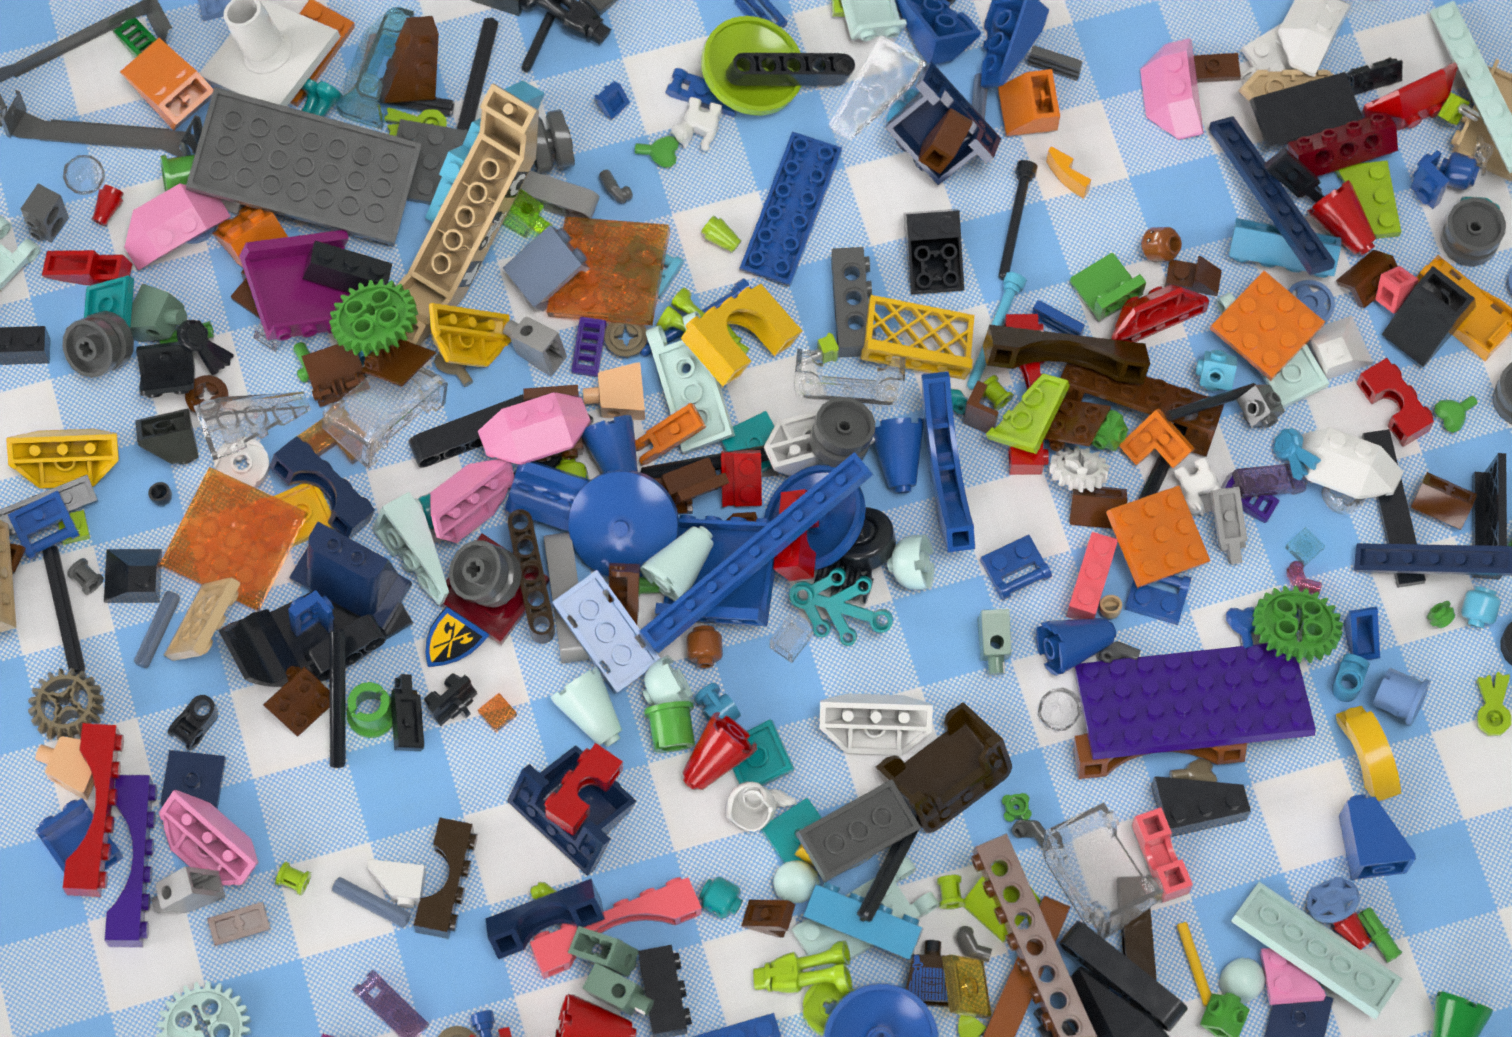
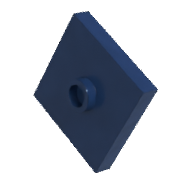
[160,750,226,809]
[1264,996,1334,1037]

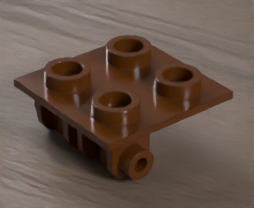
[361,334,436,387]
[301,344,371,407]
[1044,398,1111,452]
[263,666,330,737]

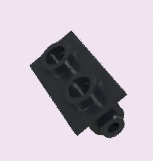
[1346,57,1402,95]

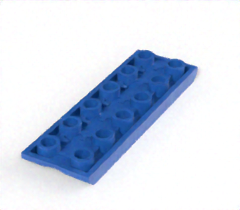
[740,131,842,286]
[505,461,678,531]

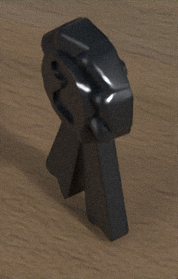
[177,320,234,375]

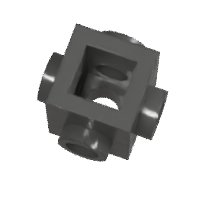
[1237,384,1285,428]

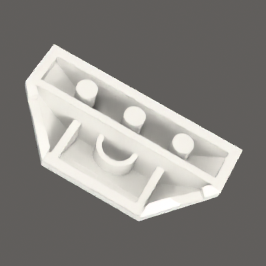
[1278,0,1352,77]
[764,410,875,476]
[1301,427,1404,499]
[819,693,933,755]

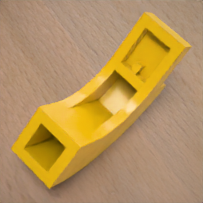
[1336,705,1402,801]

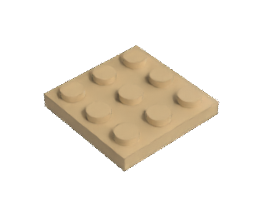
[164,577,241,661]

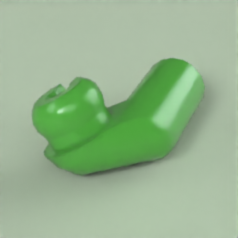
[293,342,310,382]

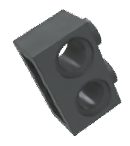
[21,183,69,243]

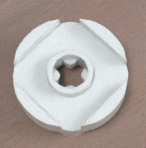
[214,437,270,492]

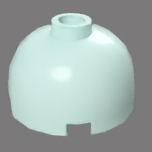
[888,535,935,590]
[643,655,695,705]

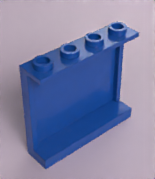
[655,515,775,627]

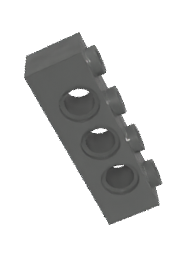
[831,247,876,358]

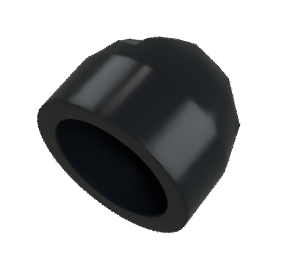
[148,482,172,506]

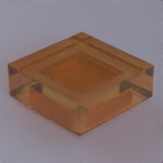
[478,693,517,733]

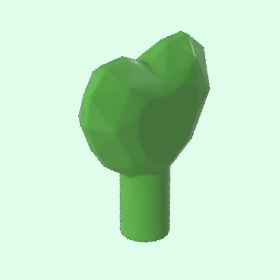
[635,136,679,168]
[1434,396,1478,433]

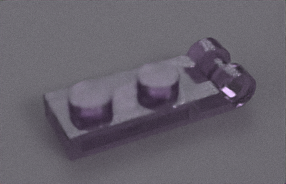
[1232,464,1306,498]
[352,969,429,1037]

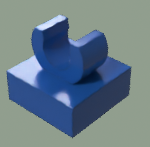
[594,81,630,119]

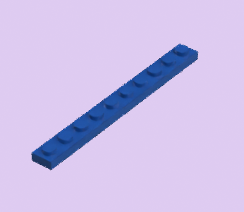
[640,452,873,654]

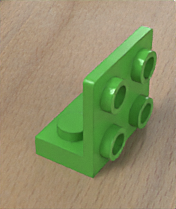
[1070,253,1146,322]

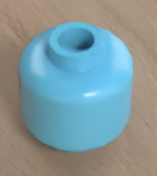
[1461,586,1501,629]

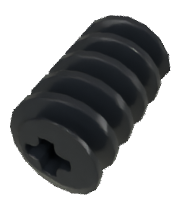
[814,560,874,604]

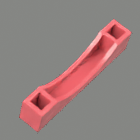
[530,877,702,979]

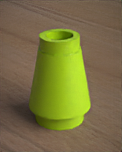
[701,216,742,253]

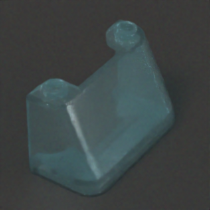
[336,7,415,130]

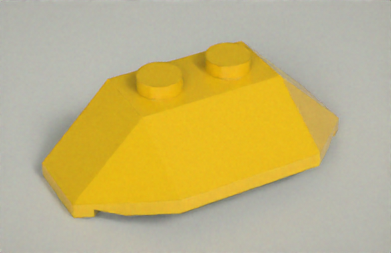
[429,303,511,368]
[6,428,119,488]

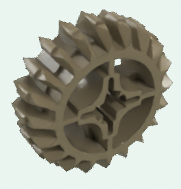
[28,668,105,740]

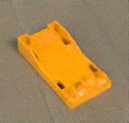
[1413,255,1512,362]

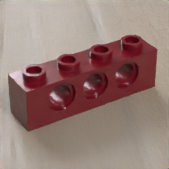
[1288,113,1398,177]

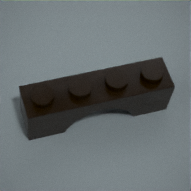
[413,817,478,939]

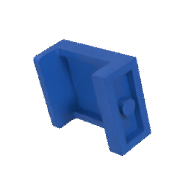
[35,798,123,872]

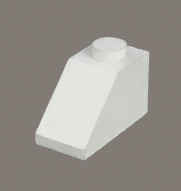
[367,859,426,908]

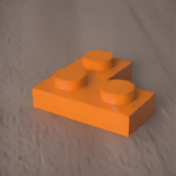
[1119,409,1195,468]

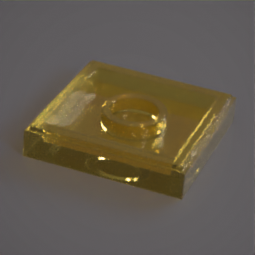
[942,954,991,1019]

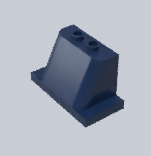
[885,61,1002,185]
[289,522,412,631]
[507,745,636,876]

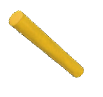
[1176,922,1212,1006]

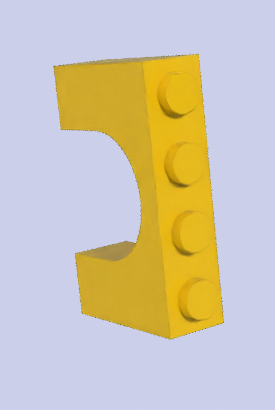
[681,284,802,386]

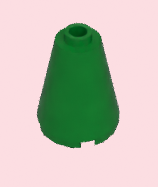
[1432,991,1493,1037]

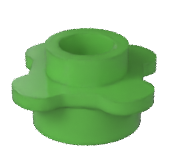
[1427,601,1455,628]
[1002,793,1032,822]

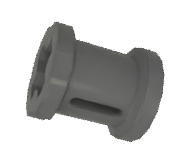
[67,558,104,595]

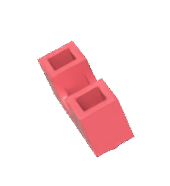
[1066,532,1118,619]
[1132,808,1193,903]

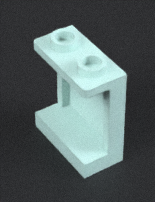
[841,0,907,41]

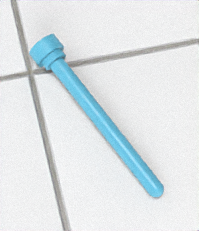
[967,272,1027,390]

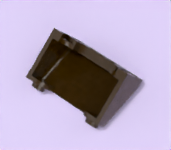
[876,702,1012,833]

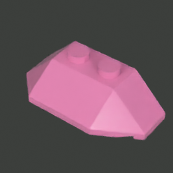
[1140,38,1204,140]
[124,184,231,271]
[478,392,591,465]
[430,459,514,543]
[159,790,258,885]

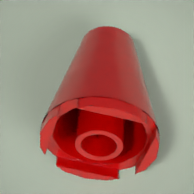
[1306,180,1376,256]
[682,712,757,790]
[555,994,637,1037]

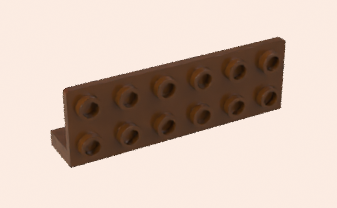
[1061,363,1224,457]

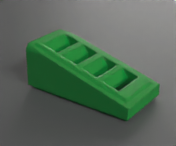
[113,18,157,58]

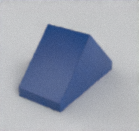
[1343,607,1380,660]

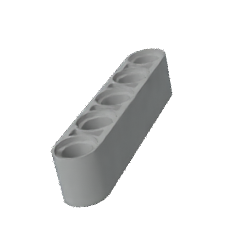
[514,171,600,223]
[544,532,589,663]

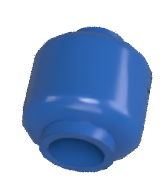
[1439,152,1480,190]

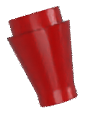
[91,184,124,226]
[1333,911,1371,950]

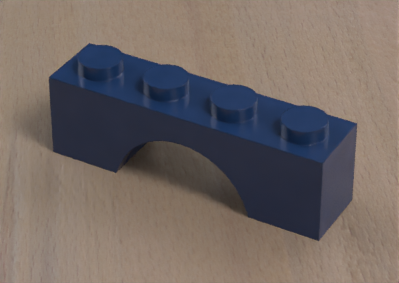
[269,436,375,538]
[485,878,605,959]

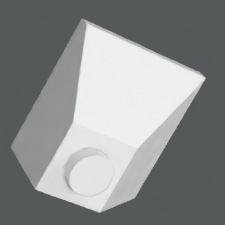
[1307,316,1373,379]

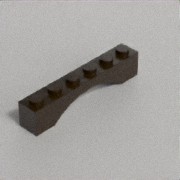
[983,324,1151,384]

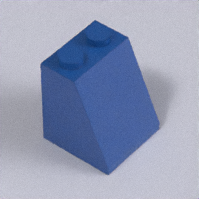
[1339,794,1416,880]

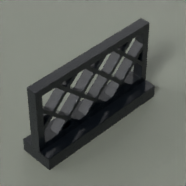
[1472,453,1507,580]

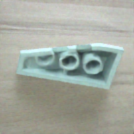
[372,492,449,606]

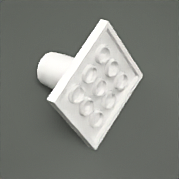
[199,0,341,107]

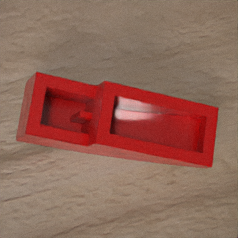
[42,250,132,286]

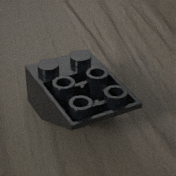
[903,209,964,294]
[1382,266,1476,368]

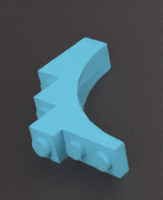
[425,81,545,222]

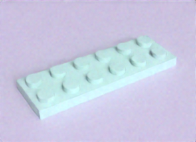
[1231,882,1402,1020]

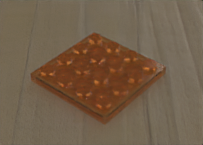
[546,217,671,325]
[160,467,308,611]

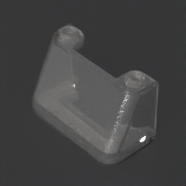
[794,349,906,410]
[322,367,448,469]
[1042,803,1163,939]

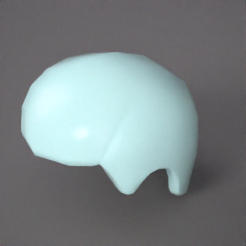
[773,861,820,903]
[1219,957,1266,1004]

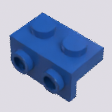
[1410,150,1450,209]
[288,590,335,637]

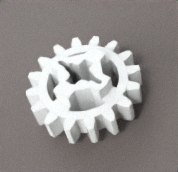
[1049,446,1109,492]

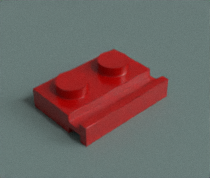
[721,450,762,507]

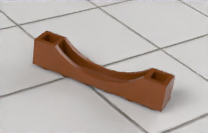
[1073,733,1247,779]

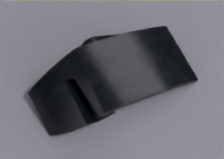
[219,592,414,687]

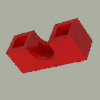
[1356,358,1434,447]
[773,489,819,581]
[544,743,623,836]

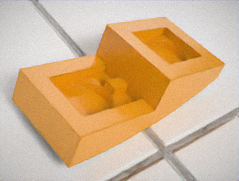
[1046,146,1091,199]

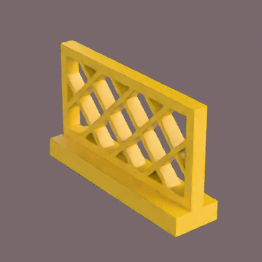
[861,295,975,380]

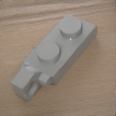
[1210,486,1247,564]

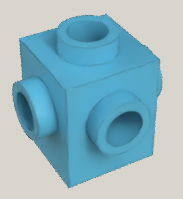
[1195,350,1237,391]

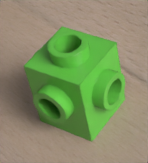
[1091,410,1129,452]
[1200,992,1250,1037]

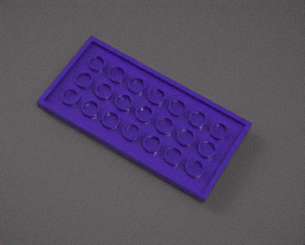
[1074,643,1316,760]

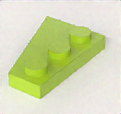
[1335,160,1401,239]
[986,373,1070,454]

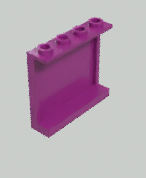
[239,230,350,341]

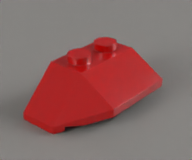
[1361,62,1458,131]
[1111,285,1210,342]

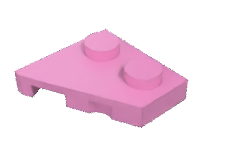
[1260,948,1326,1005]

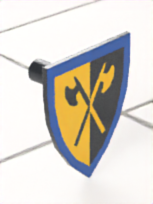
[425,606,490,667]

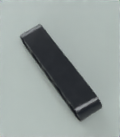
[726,53,855,86]
[408,394,523,467]
[1059,921,1188,1032]

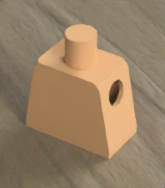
[583,362,645,420]
[35,736,95,801]

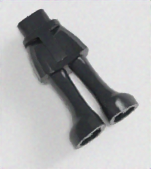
[521,0,612,45]

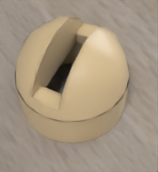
[1100,595,1122,619]

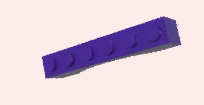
[105,775,158,947]

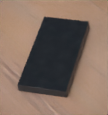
[1249,72,1363,149]

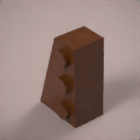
[378,16,439,103]

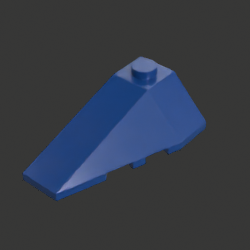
[895,0,981,65]
[981,0,1050,88]

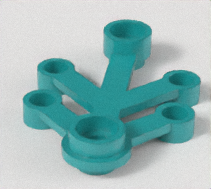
[789,568,893,646]

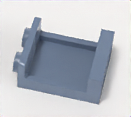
[503,225,590,311]

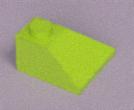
[963,863,1041,942]

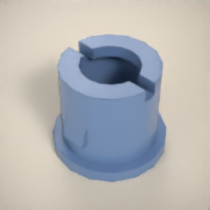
[1373,668,1431,726]

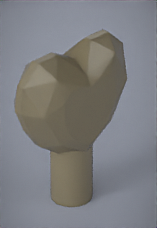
[434,353,473,387]
[1169,758,1217,782]

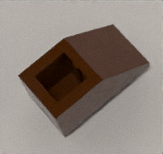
[918,108,973,173]

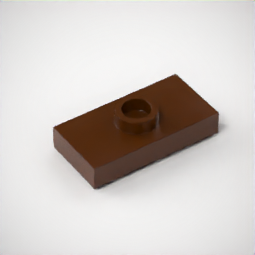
[1194,53,1241,83]

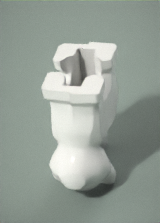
[671,97,722,151]
[1174,457,1221,516]

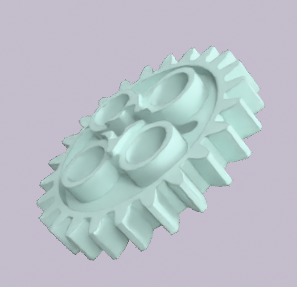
[157,981,251,1037]

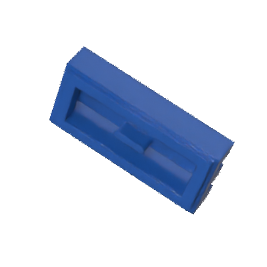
[734,0,787,28]
[1032,300,1085,336]

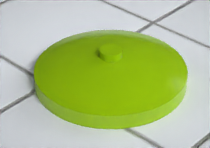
[701,16,801,116]

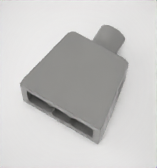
[503,317,567,377]
[152,866,225,913]

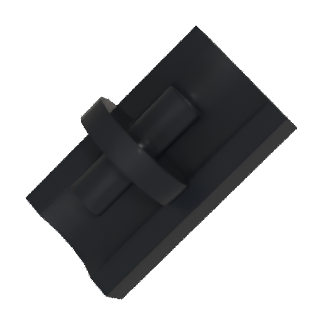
[424,673,478,726]

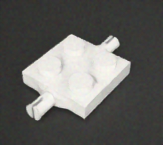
[1240,23,1297,84]

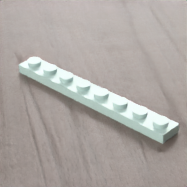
[1430,1,1512,173]

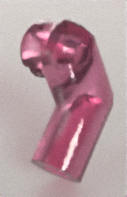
[1286,561,1322,594]

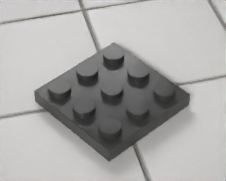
[396,119,468,205]

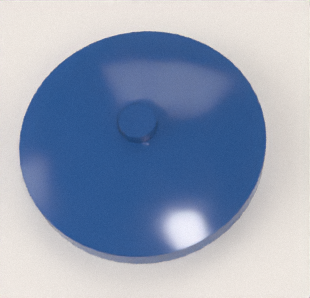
[764,465,866,570]
[568,469,679,577]
[823,983,939,1037]

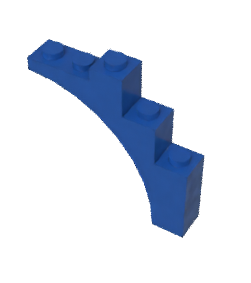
[921,371,975,552]

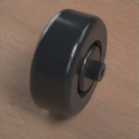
[839,507,896,572]

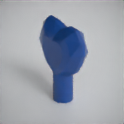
[1226,607,1256,648]

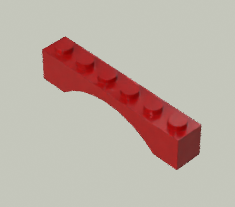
[1004,314,1049,475]
[63,723,124,897]

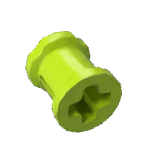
[983,375,1014,411]
[275,861,312,896]
[937,875,965,910]

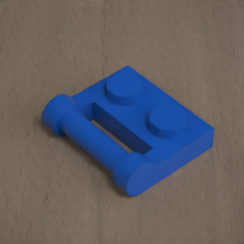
[8,490,80,560]
[980,534,1052,600]
[1125,575,1192,625]

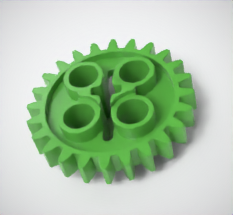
[329,279,418,357]
[1252,585,1343,663]

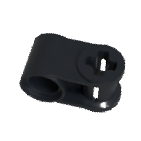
[167,695,219,751]

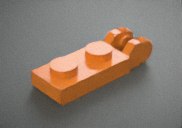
[635,403,706,465]

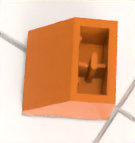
[998,69,1060,136]
[212,206,288,267]

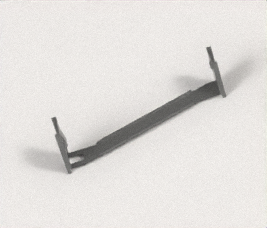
[0,0,172,127]
[0,90,203,157]

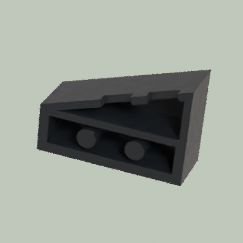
[1151,776,1251,837]

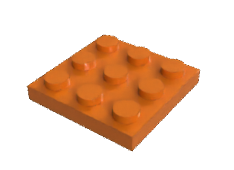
[1210,271,1325,381]
[1106,485,1211,588]

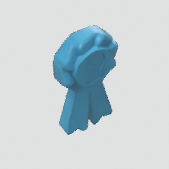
[1273,428,1321,481]

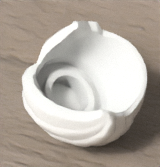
[726,782,796,831]

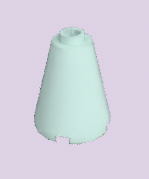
[640,526,714,601]
[550,667,622,747]

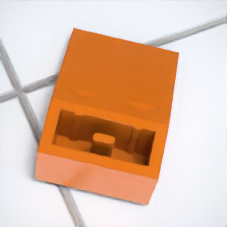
[120,38,214,131]

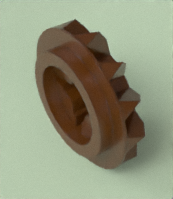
[185,375,229,417]

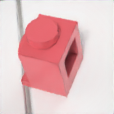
[1375,266,1419,313]

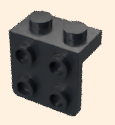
[136,341,196,398]

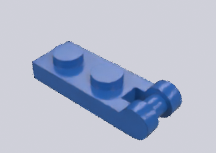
[665,68,737,117]

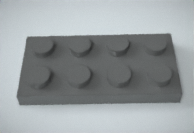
[796,779,921,883]

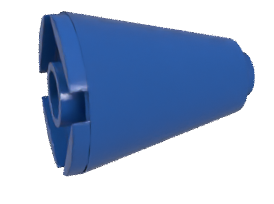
[582,415,638,473]
[874,417,924,494]
[1036,618,1116,676]

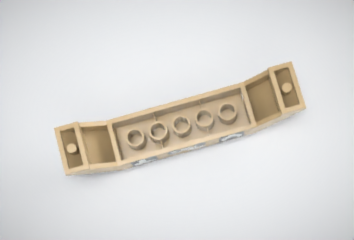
[395,83,539,345]

